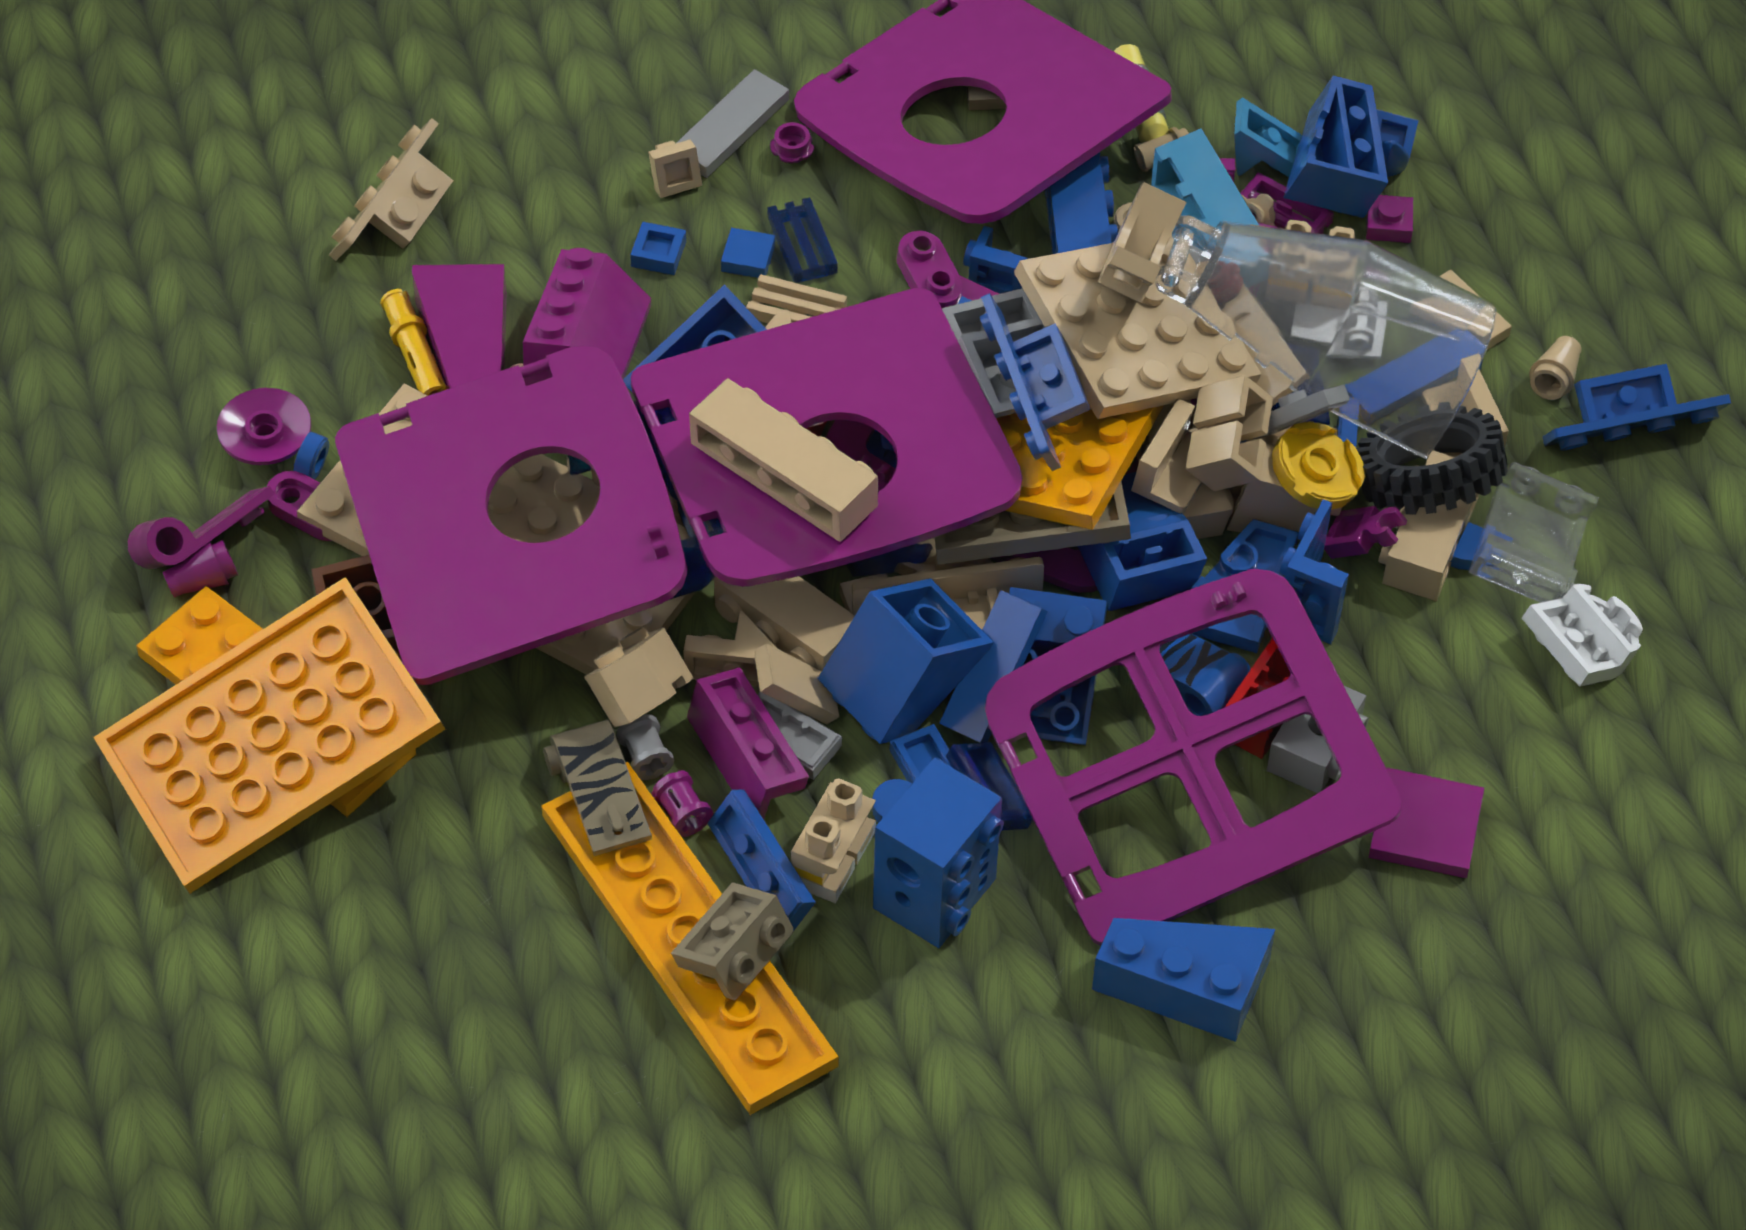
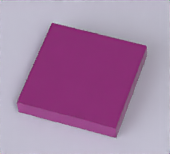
[1368,767,1484,878]

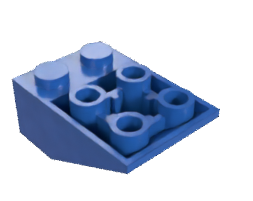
[1078,472,1207,612]
[1009,587,1107,746]

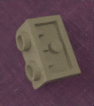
[671,882,793,1000]

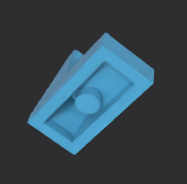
[1234,97,1302,177]

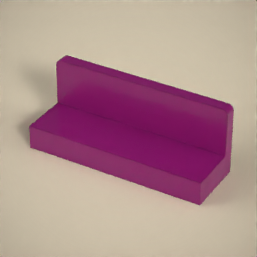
[687,667,809,819]

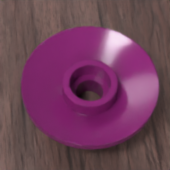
[217,388,311,465]

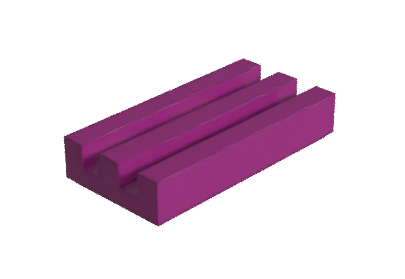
[1240,172,1334,234]

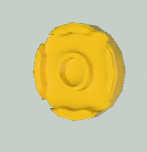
[1272,421,1365,510]

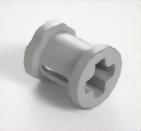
[616,714,674,780]

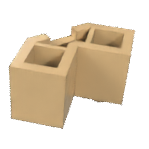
[584,626,693,728]

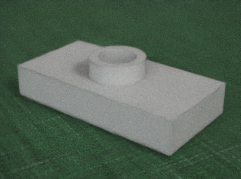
[1254,385,1350,439]
[758,692,842,780]

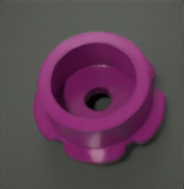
[770,122,814,164]

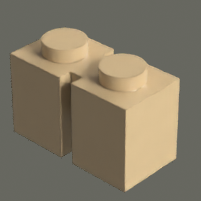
[1185,375,1273,491]

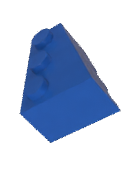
[1283,76,1388,218]
[1092,918,1275,1042]

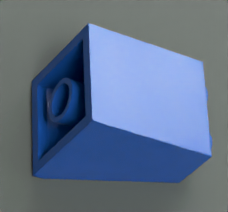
[817,578,994,744]

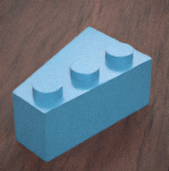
[1151,129,1274,288]

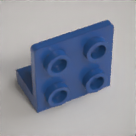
[1279,499,1349,645]

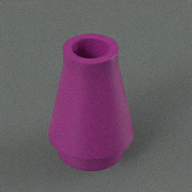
[163,540,238,598]

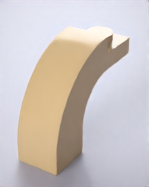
[1098,182,1187,303]

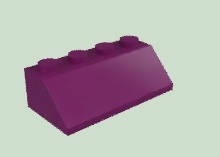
[523,248,651,386]

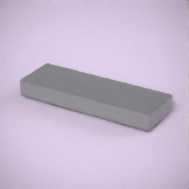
[675,69,789,178]

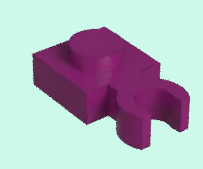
[1324,506,1408,559]

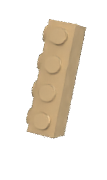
[689,378,878,542]

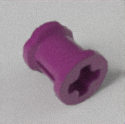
[651,770,713,837]

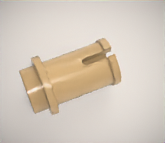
[1134,127,1189,172]

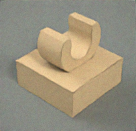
[648,139,702,198]

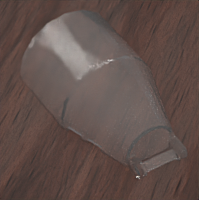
[1155,215,1496,459]

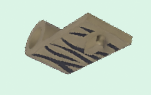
[543,720,652,856]

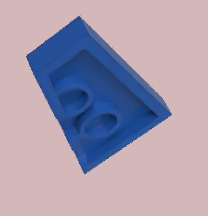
[1191,519,1299,653]

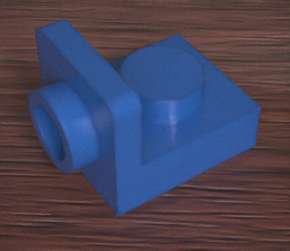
[963,226,1028,294]

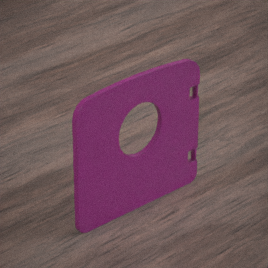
[794,0,1172,224]
[631,288,1023,587]
[335,345,687,685]

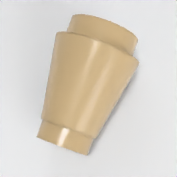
[1529,336,1581,400]

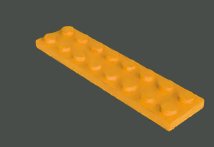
[541,762,839,1115]

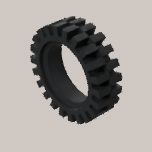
[1356,406,1508,515]

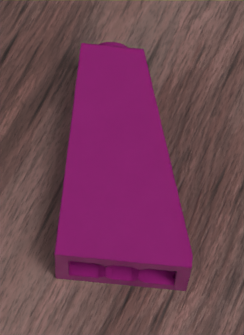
[412,264,507,389]

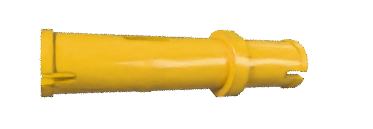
[380,289,448,396]

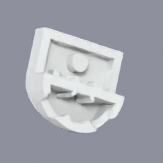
[1521,584,1643,687]

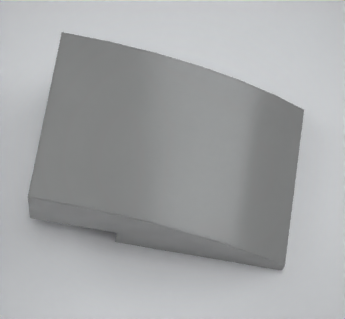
[942,288,1045,418]

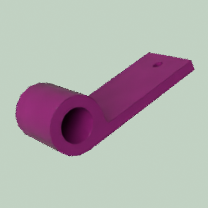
[127,486,275,569]

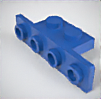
[980,293,1091,471]
[1542,364,1731,451]

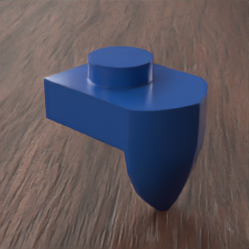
[1376,109,1419,177]

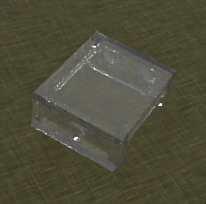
[1469,462,1598,603]

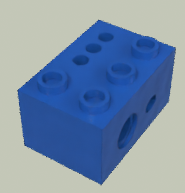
[873,757,1004,949]

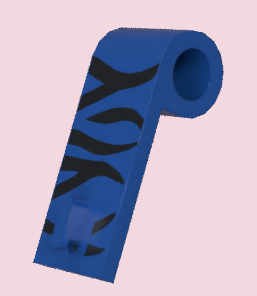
[1160,634,1251,716]

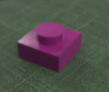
[1366,195,1413,243]

